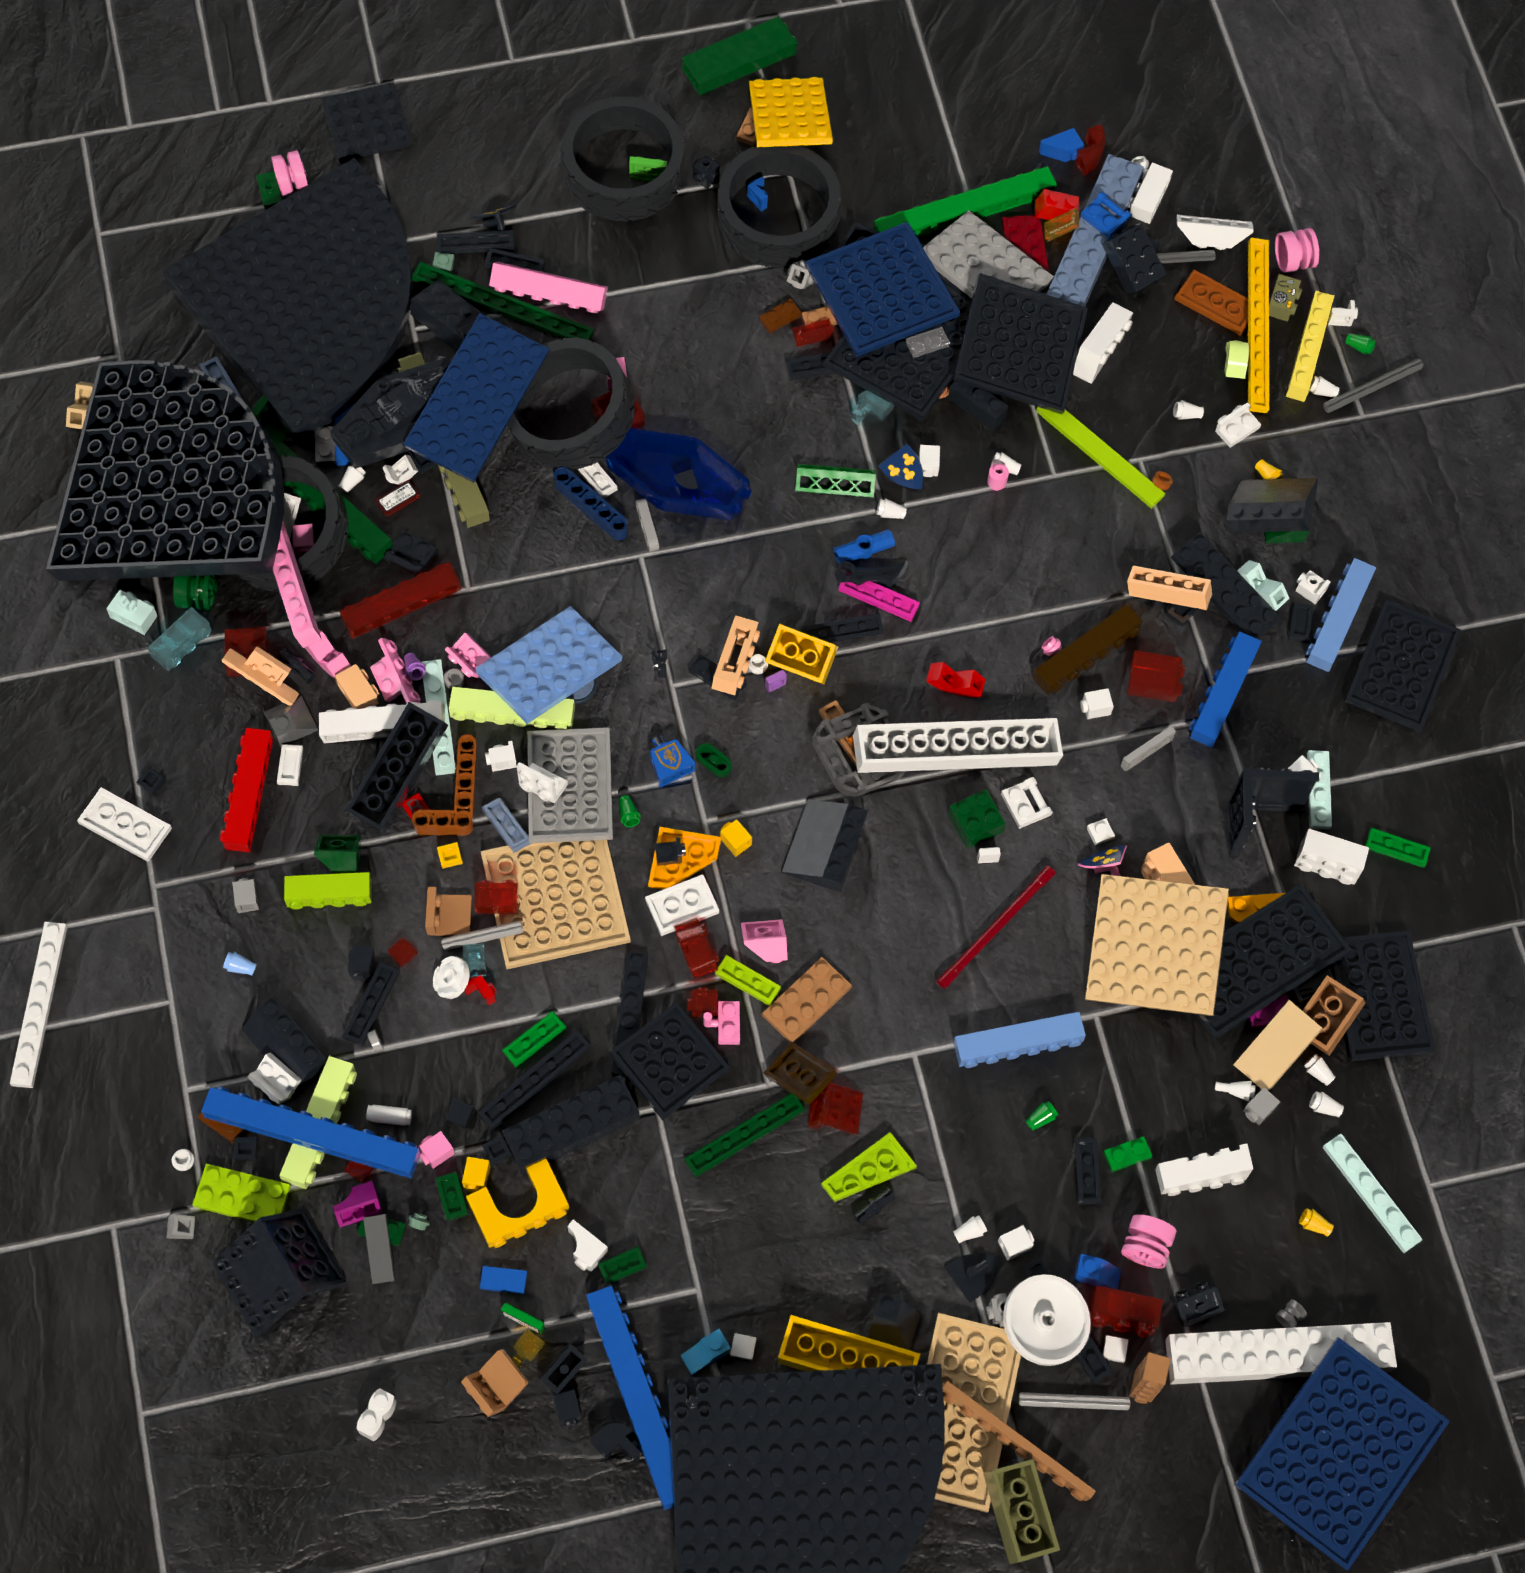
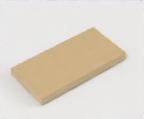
[1234,1000,1323,1091]

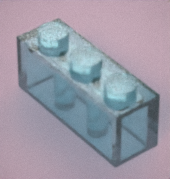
[148,607,212,671]

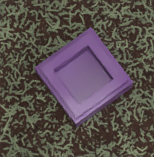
[765,670,787,692]

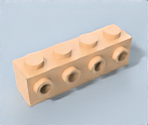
[1127,566,1212,610]

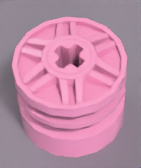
[1275,228,1319,273]
[1121,1214,1177,1269]

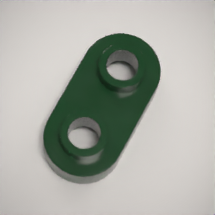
[696,743,732,778]

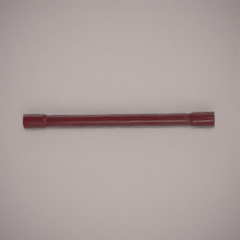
[936,865,1056,989]

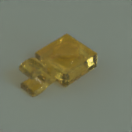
[511,1329,545,1369]

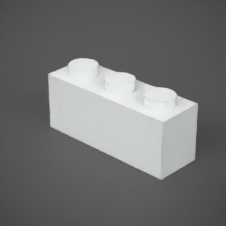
[1128,163,1173,224]

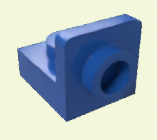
[747,177,768,211]

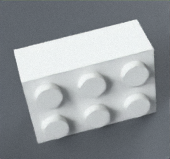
[1294,829,1369,885]

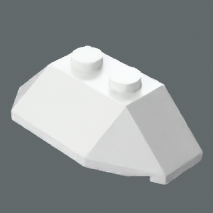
[1176,215,1253,250]

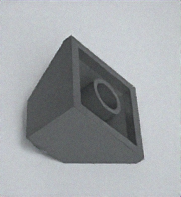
[264,696,318,747]

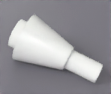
[1215,1081,1256,1102]

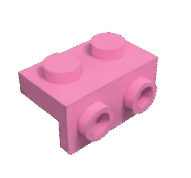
[445,633,492,678]

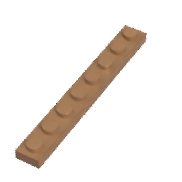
[943,1381,1096,1501]

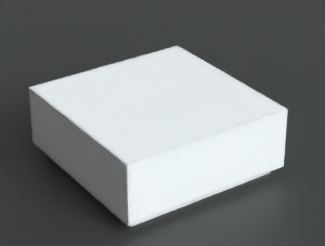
[977,847,1001,863]
[730,1333,756,1361]
[1103,1335,1128,1363]

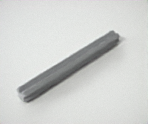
[1019,1393,1130,1410]

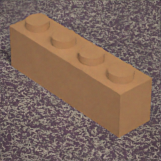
[1129,1352,1171,1404]

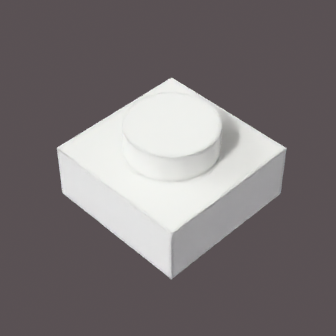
[1087,818,1115,846]

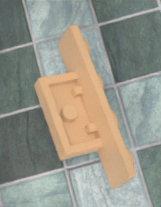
[222,646,299,706]

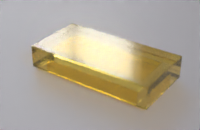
[1044,209,1079,241]

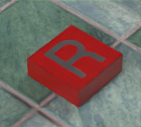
[402,793,430,821]

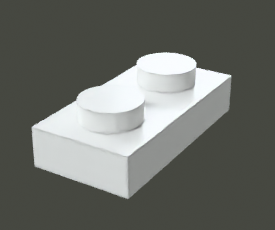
[578,463,617,499]

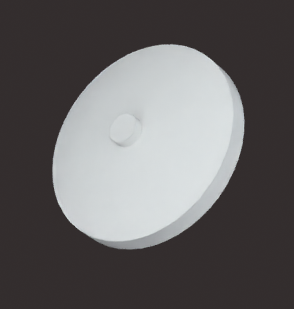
[1003,1275,1090,1366]

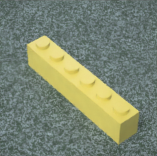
[1286,291,1334,402]

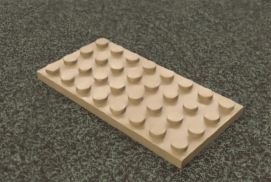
[927,1313,1021,1512]

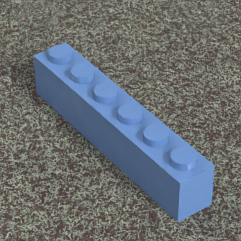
[1306,558,1376,672]
[953,1012,1086,1068]

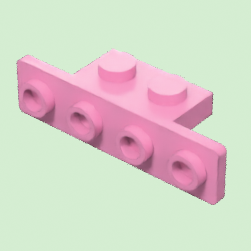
[370,638,420,703]

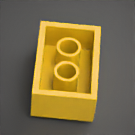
[765,624,838,684]

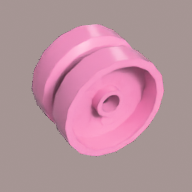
[271,150,308,198]

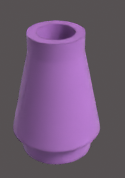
[404,653,426,680]

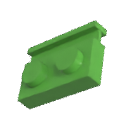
[629,156,668,181]

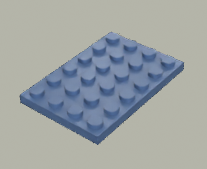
[476,606,622,724]

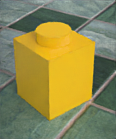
[720,819,752,857]
[462,1157,490,1193]

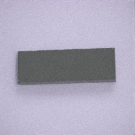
[363,1214,396,1284]

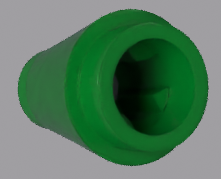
[1345,333,1376,355]
[618,795,641,827]
[1025,1101,1058,1131]

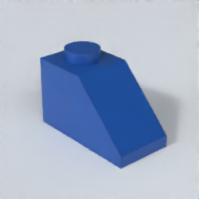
[1039,128,1084,162]
[1074,1254,1121,1292]

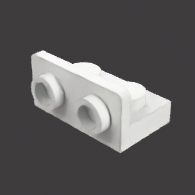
[1215,403,1261,448]
[248,1052,302,1104]

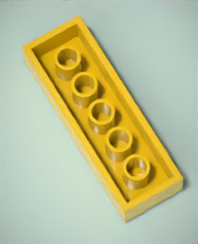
[777,1315,920,1371]

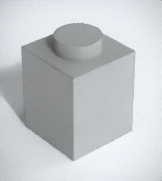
[232,878,259,913]
[1243,1087,1280,1125]

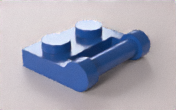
[1080,192,1132,239]

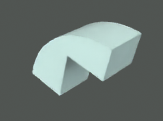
[1237,560,1289,611]

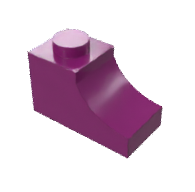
[333,1181,382,1227]

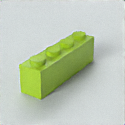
[284,872,372,909]

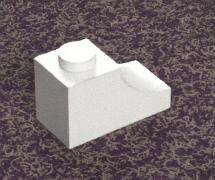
[568,1220,608,1272]

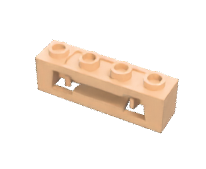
[711,615,760,695]

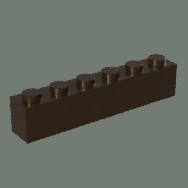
[1033,604,1142,695]

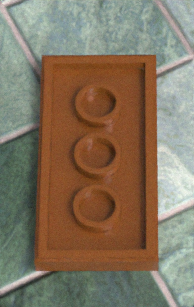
[1174,269,1248,336]

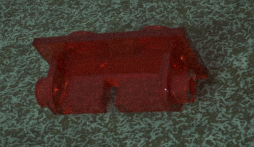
[792,320,834,347]

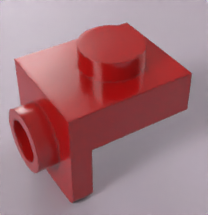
[464,975,497,1006]

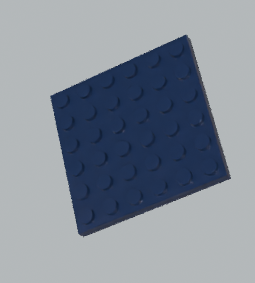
[805,222,960,357]

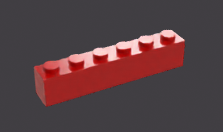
[220,728,274,852]

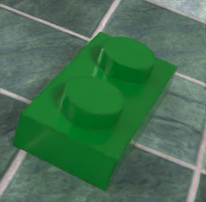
[1103,1136,1152,1172]

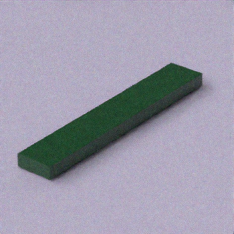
[684,1093,805,1178]

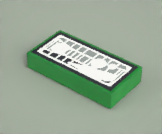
[501,1303,545,1334]

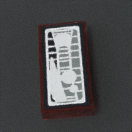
[375,480,420,517]

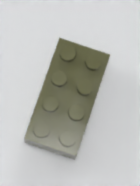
[983,1459,1060,1564]

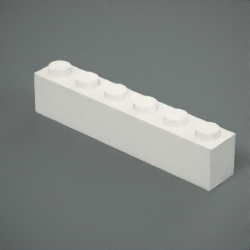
[319,700,445,743]

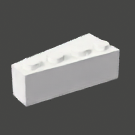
[1073,303,1133,384]
[1155,1144,1253,1196]

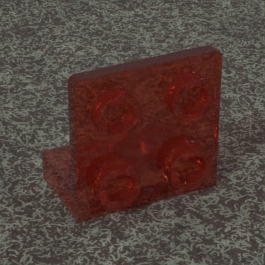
[808,1082,863,1135]

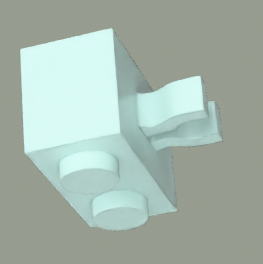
[106,590,157,635]

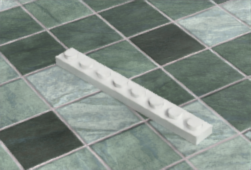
[10,922,67,1088]

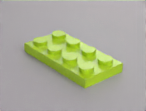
[192,1164,291,1222]

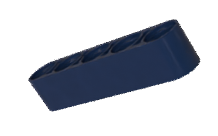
[554,467,628,541]

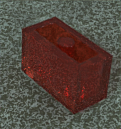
[474,880,519,914]

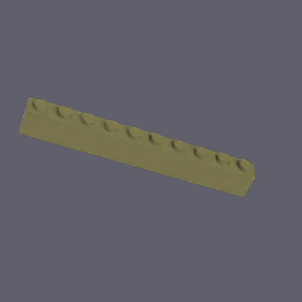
[397,352,490,528]

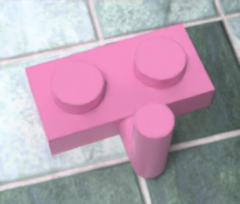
[703,1001,740,1045]

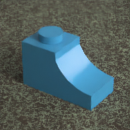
[681,1329,731,1376]

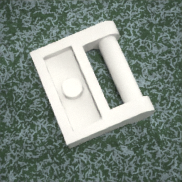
[1001,777,1053,829]

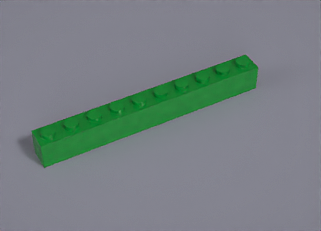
[873,166,1057,238]

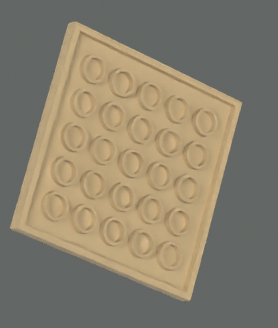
[481,840,631,970]
[1085,874,1229,1016]

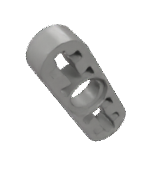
[635,499,659,552]

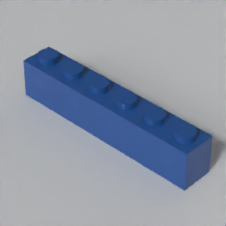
[1189,631,1262,748]

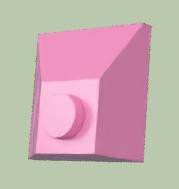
[741,919,788,963]

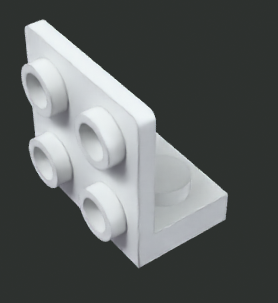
[517,762,568,804]

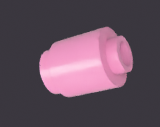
[987,464,1009,491]

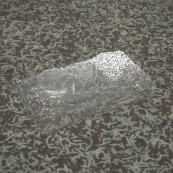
[906,327,950,358]

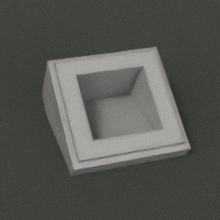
[167,1214,195,1239]

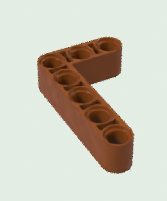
[412,734,478,836]

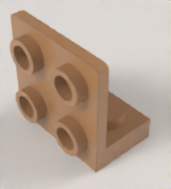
[425,887,472,936]

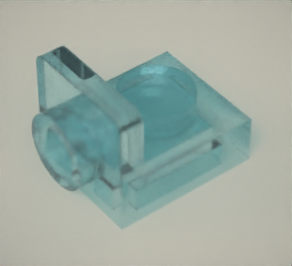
[463,943,487,978]

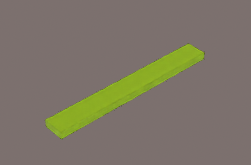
[1036,407,1165,509]

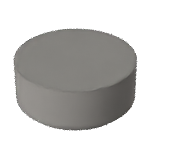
[444,669,465,690]
[367,1030,384,1052]

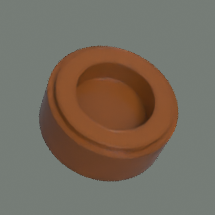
[1152,471,1173,490]

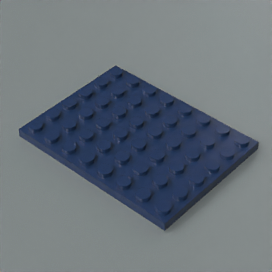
[1234,1337,1450,1571]

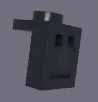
[655,837,686,866]

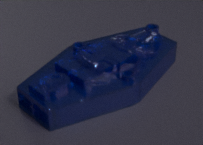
[606,428,752,521]

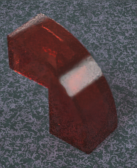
[1075,124,1105,176]

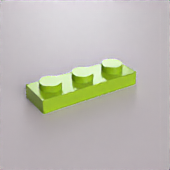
[715,955,781,1006]

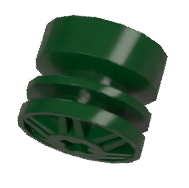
[173,575,217,610]

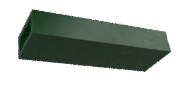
[682,16,797,95]

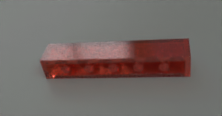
[339,562,461,639]

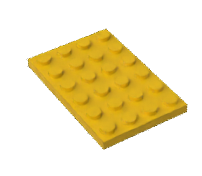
[749,77,832,147]

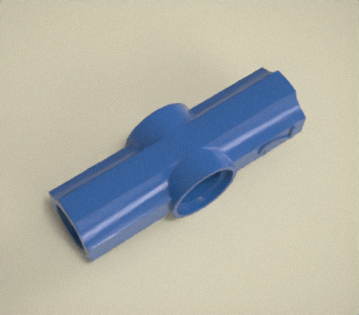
[833,529,895,563]

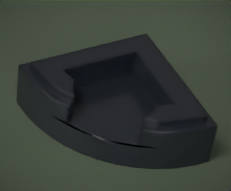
[674,469,699,490]

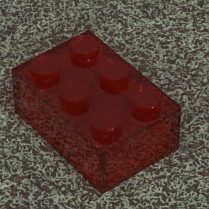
[1089,1285,1163,1337]

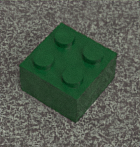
[948,789,1006,849]

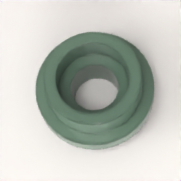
[408,1212,430,1230]

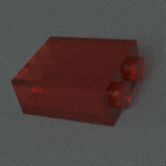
[1127,650,1185,703]

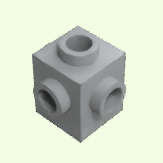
[787,260,814,289]
[986,1293,1008,1328]

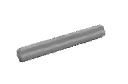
[442,921,524,950]

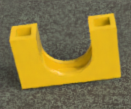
[466,1159,569,1248]

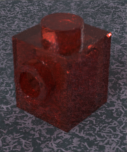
[688,987,718,1017]

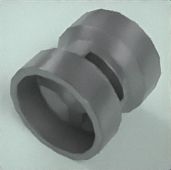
[1276,1299,1307,1328]

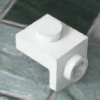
[382,455,418,485]

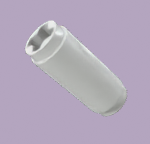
[366,1105,412,1126]

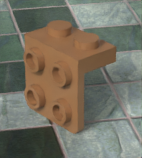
[461,1349,528,1417]

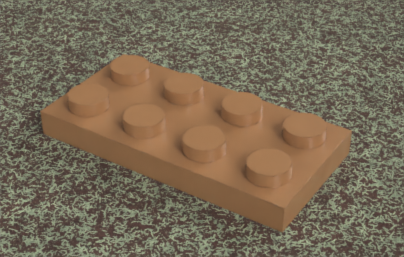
[762,957,852,1043]

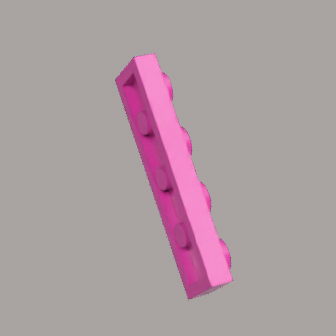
[838,571,920,622]

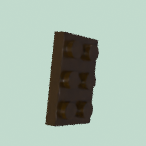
[763,1042,837,1105]

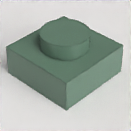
[433,252,455,274]

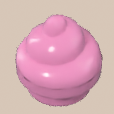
[1042,636,1062,656]

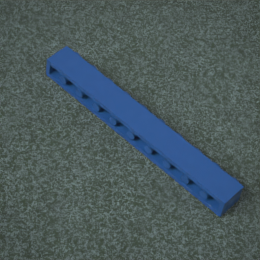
[201,1087,420,1179]
[586,1286,674,1510]

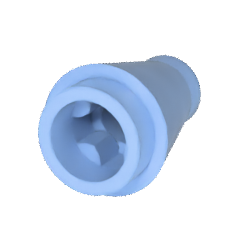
[223,952,257,976]

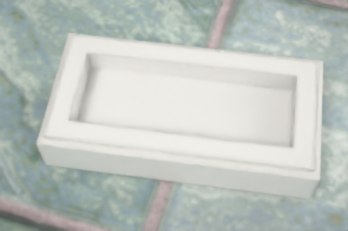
[277,744,304,786]

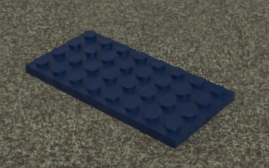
[403,313,549,483]

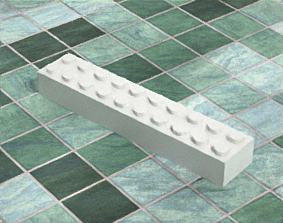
[853,718,1063,773]
[1165,1322,1397,1384]

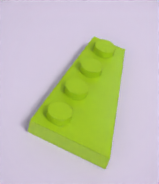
[821,1133,917,1202]

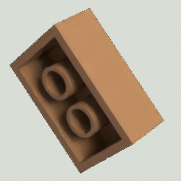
[1303,975,1365,1056]

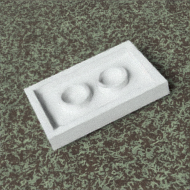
[645,875,719,936]

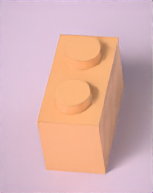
[335,664,379,709]

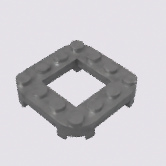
[812,703,906,797]

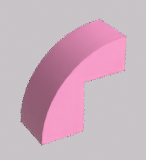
[305,630,351,678]

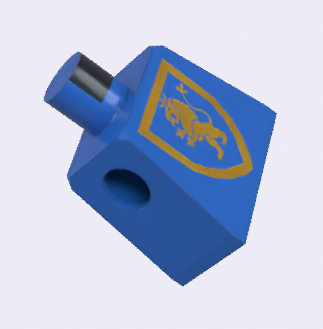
[650,735,695,788]

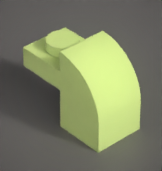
[1224,340,1249,379]

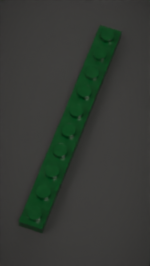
[412,262,594,340]

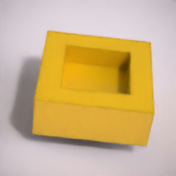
[437,842,463,869]

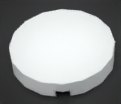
[433,956,469,999]

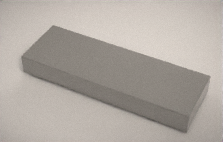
[1121,726,1175,771]

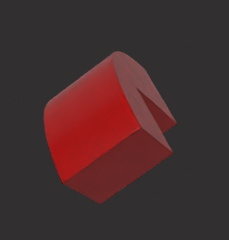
[926,662,986,697]

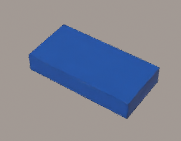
[480,1266,527,1294]

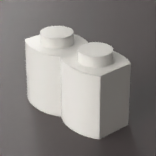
[357,1389,396,1441]

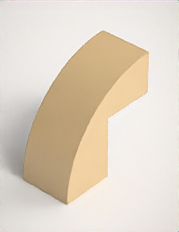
[66,382,94,429]

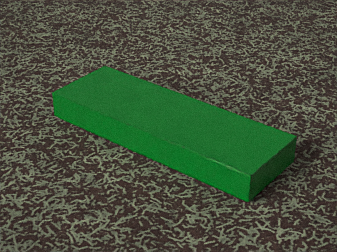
[1365,828,1431,868]
[502,1011,566,1067]

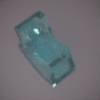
[851,390,894,426]

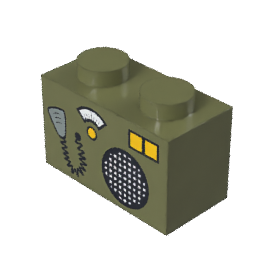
[1269,274,1302,321]

